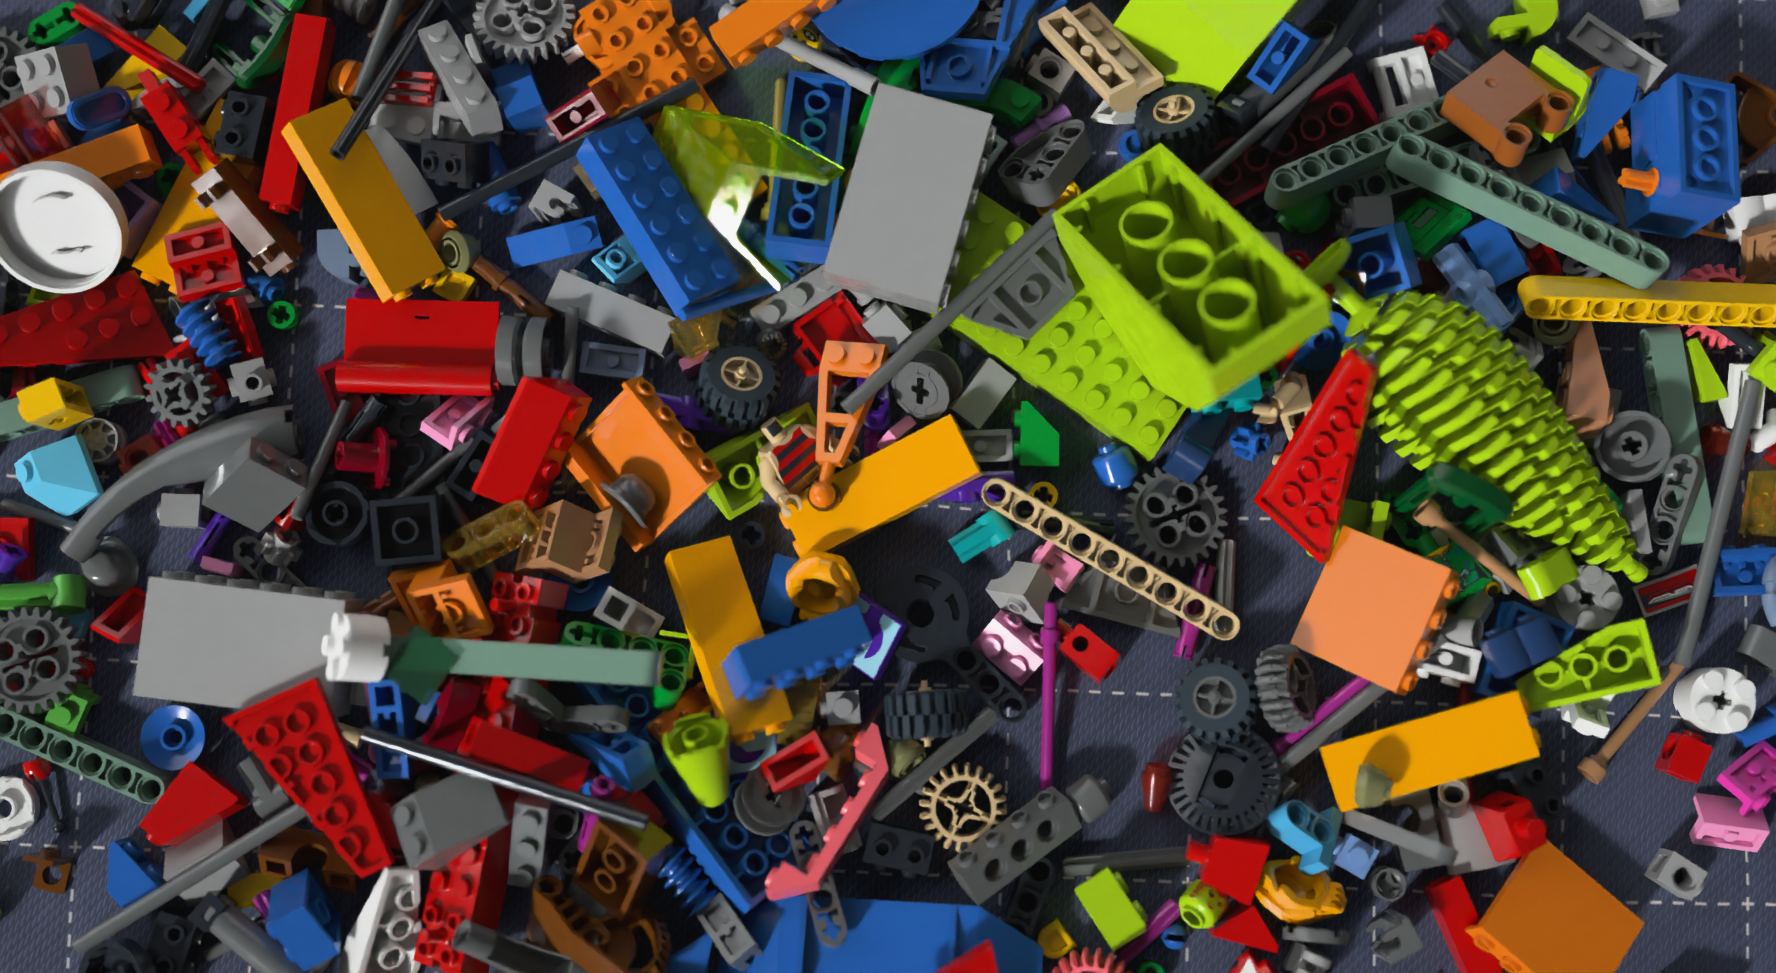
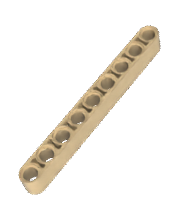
[981,477,1240,640]

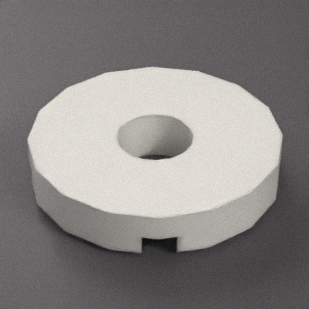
[0,775,40,841]

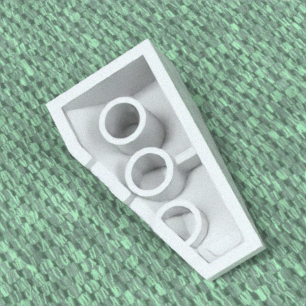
[338,866,422,973]

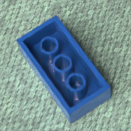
[721,605,872,701]

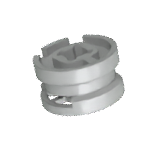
[74,418,129,465]

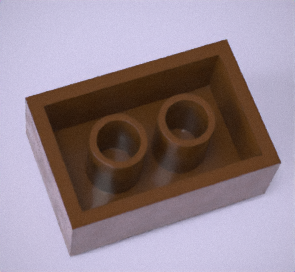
[572,799,673,922]

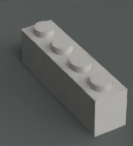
[417,20,503,141]
[545,269,681,359]

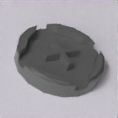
[1282,926,1350,945]

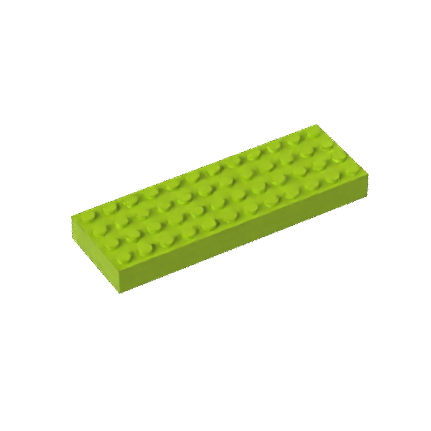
[919,191,1188,463]

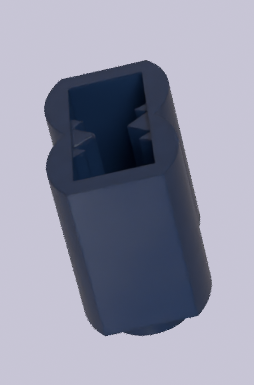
[1478,612,1563,679]

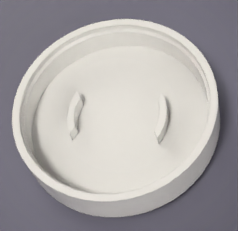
[0,161,129,293]

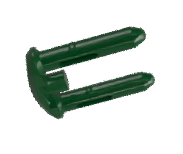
[208,0,295,90]
[1391,461,1514,543]

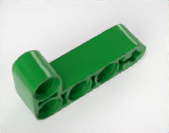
[559,621,689,711]

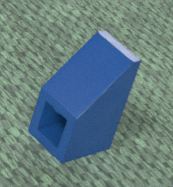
[107,837,167,909]

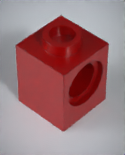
[1654,730,1713,784]

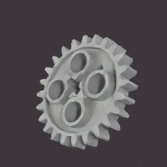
[473,0,576,65]

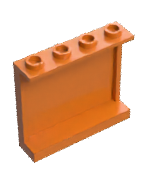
[563,376,723,552]
[1290,525,1460,696]
[1465,840,1645,973]

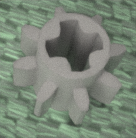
[260,527,303,567]

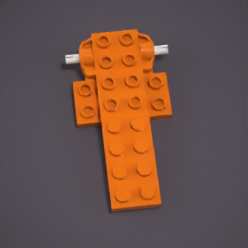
[561,0,769,224]

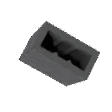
[202,436,308,533]

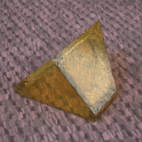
[668,309,722,359]

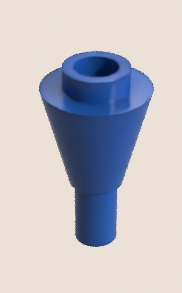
[242,265,285,306]

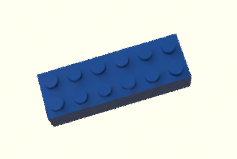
[765,70,852,265]
[575,116,740,317]

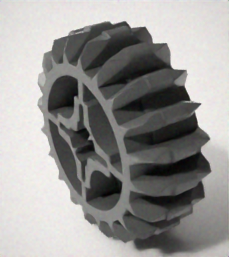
[1254,644,1318,733]

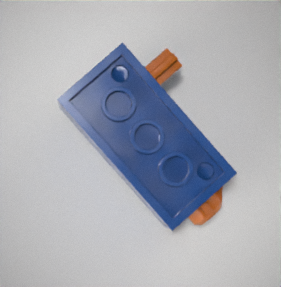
[1618,73,1741,239]

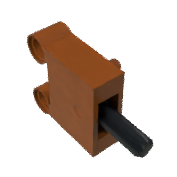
[1430,49,1575,167]

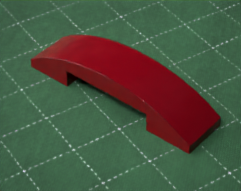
[393,678,482,781]

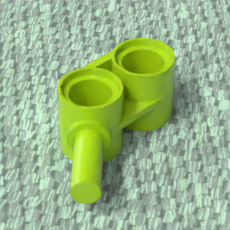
[1516,545,1581,601]

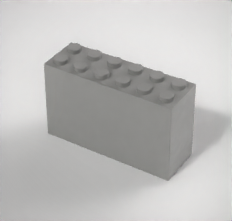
[823,83,997,315]
[133,571,365,718]

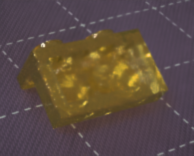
[1739,470,1776,537]

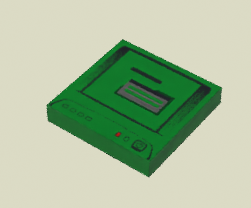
[1394,189,1473,262]

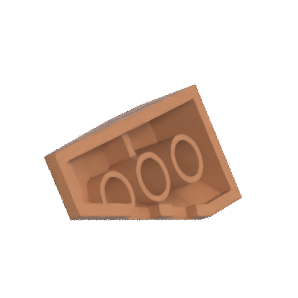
[1556,320,1614,440]

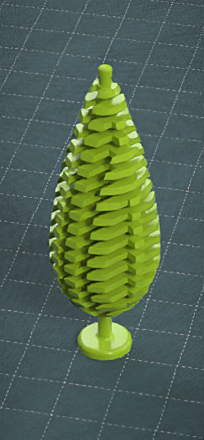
[1302,238,1649,583]

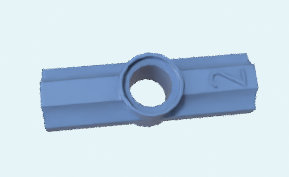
[1432,242,1515,331]

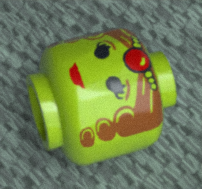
[1179,879,1228,929]

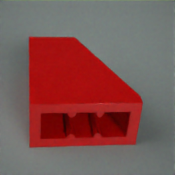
[139,760,251,847]

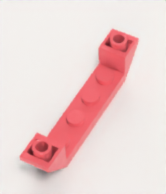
[765,723,889,901]

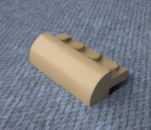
[1038,2,1164,113]

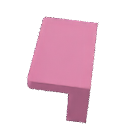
[1689,793,1770,852]

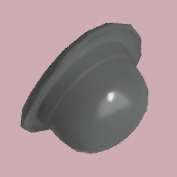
[600,473,656,528]
[79,536,140,597]

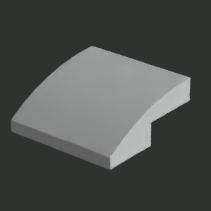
[1437,801,1517,875]

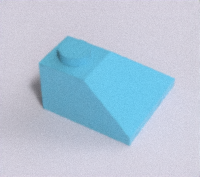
[14,434,104,518]

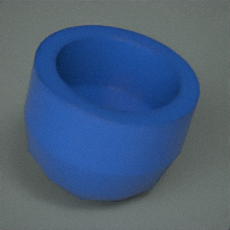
[1160,922,1188,950]

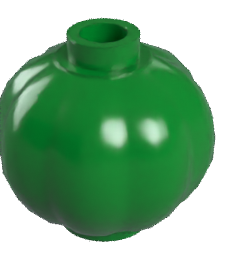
[1274,189,1332,234]

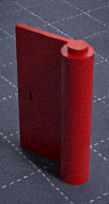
[335,298,502,396]

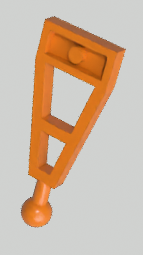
[809,340,889,508]

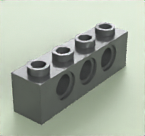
[948,786,1082,906]

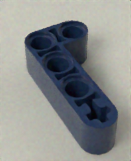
[1162,409,1233,485]

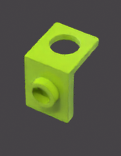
[659,630,699,679]

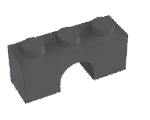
[1383,787,1445,872]
[507,792,557,889]

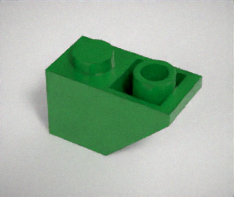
[1013,401,1060,468]

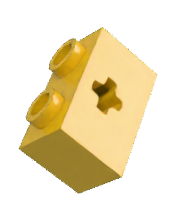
[16,377,94,431]

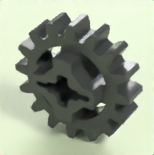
[144,357,218,428]

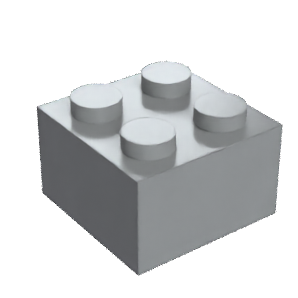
[14,43,100,121]

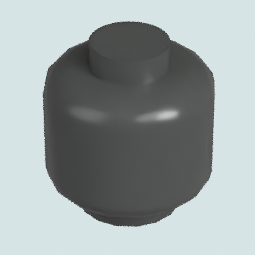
[1065,774,1113,823]

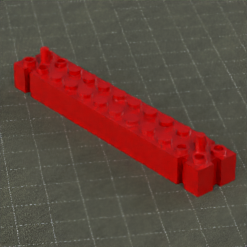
[413,571,569,973]

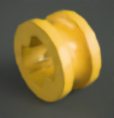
[1029,482,1058,508]

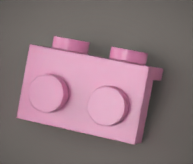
[420,395,495,451]
[972,609,1043,686]

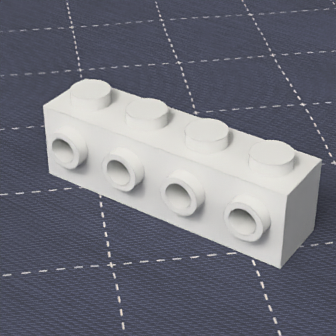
[1417,642,1482,688]

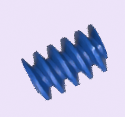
[175,297,243,371]
[656,845,718,918]

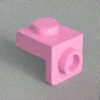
[1031,541,1085,594]

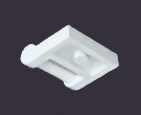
[1366,46,1439,122]

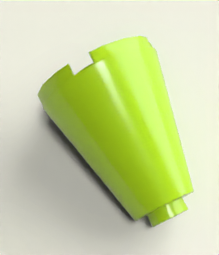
[662,712,730,807]

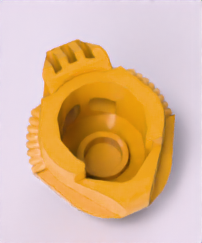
[786,550,860,621]
[1256,856,1347,926]

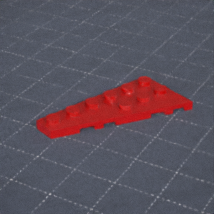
[0,269,174,367]
[1253,347,1379,564]
[222,677,396,878]

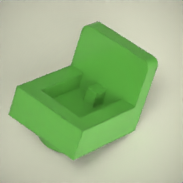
[43,683,102,737]

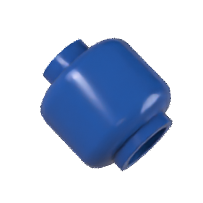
[1092,441,1139,491]

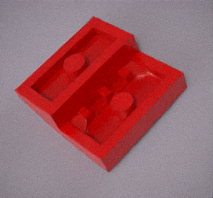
[164,221,246,303]

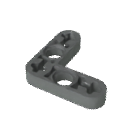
[507,677,631,734]

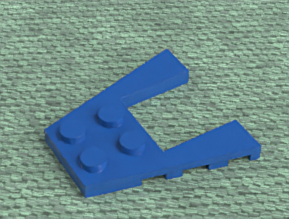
[919,0,1039,102]

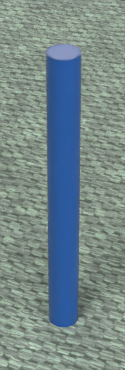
[678,276,789,321]

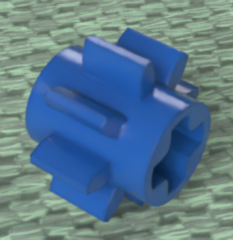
[1230,419,1271,462]

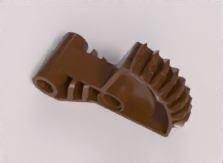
[1723,72,1776,172]
[526,875,672,973]

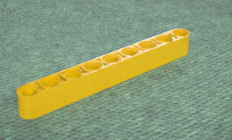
[1517,275,1776,328]

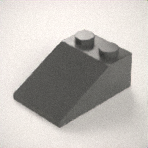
[389,762,510,870]

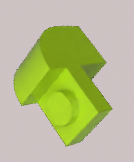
[1487,0,1558,47]

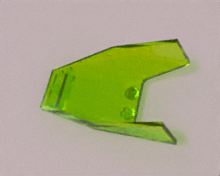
[652,105,845,292]

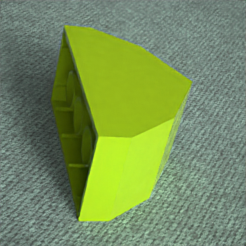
[1112,0,1313,105]
[1052,143,1331,411]

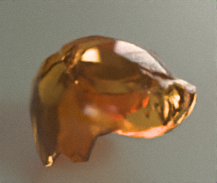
[819,724,859,782]

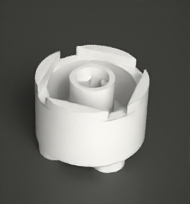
[321,612,390,683]
[1673,667,1756,734]

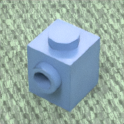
[1331,830,1379,880]

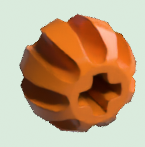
[328,59,363,106]

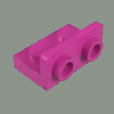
[1717,740,1776,816]

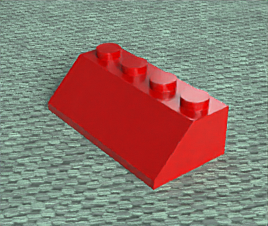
[471,375,592,510]

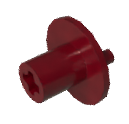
[334,427,397,491]

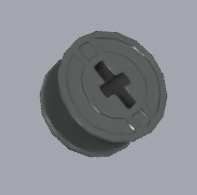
[891,348,963,420]
[734,765,806,836]

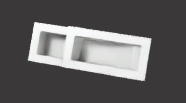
[365,124,438,215]

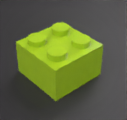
[1074,867,1148,952]

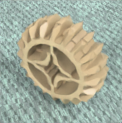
[919,762,1007,852]

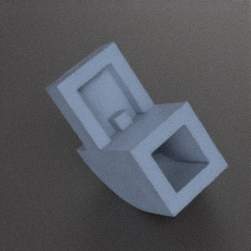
[317,229,367,285]

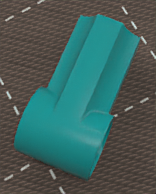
[948,509,1017,564]

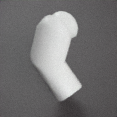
[1747,408,1776,453]

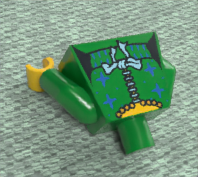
[1414,533,1501,609]

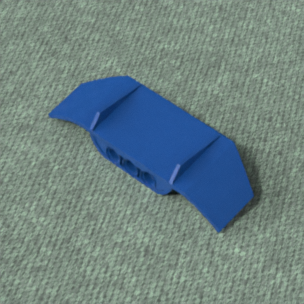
[717,896,1043,973]

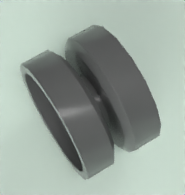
[495,315,555,386]
[1594,410,1674,483]

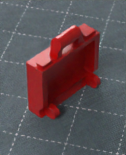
[792,290,879,389]

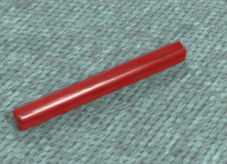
[71,3,207,94]

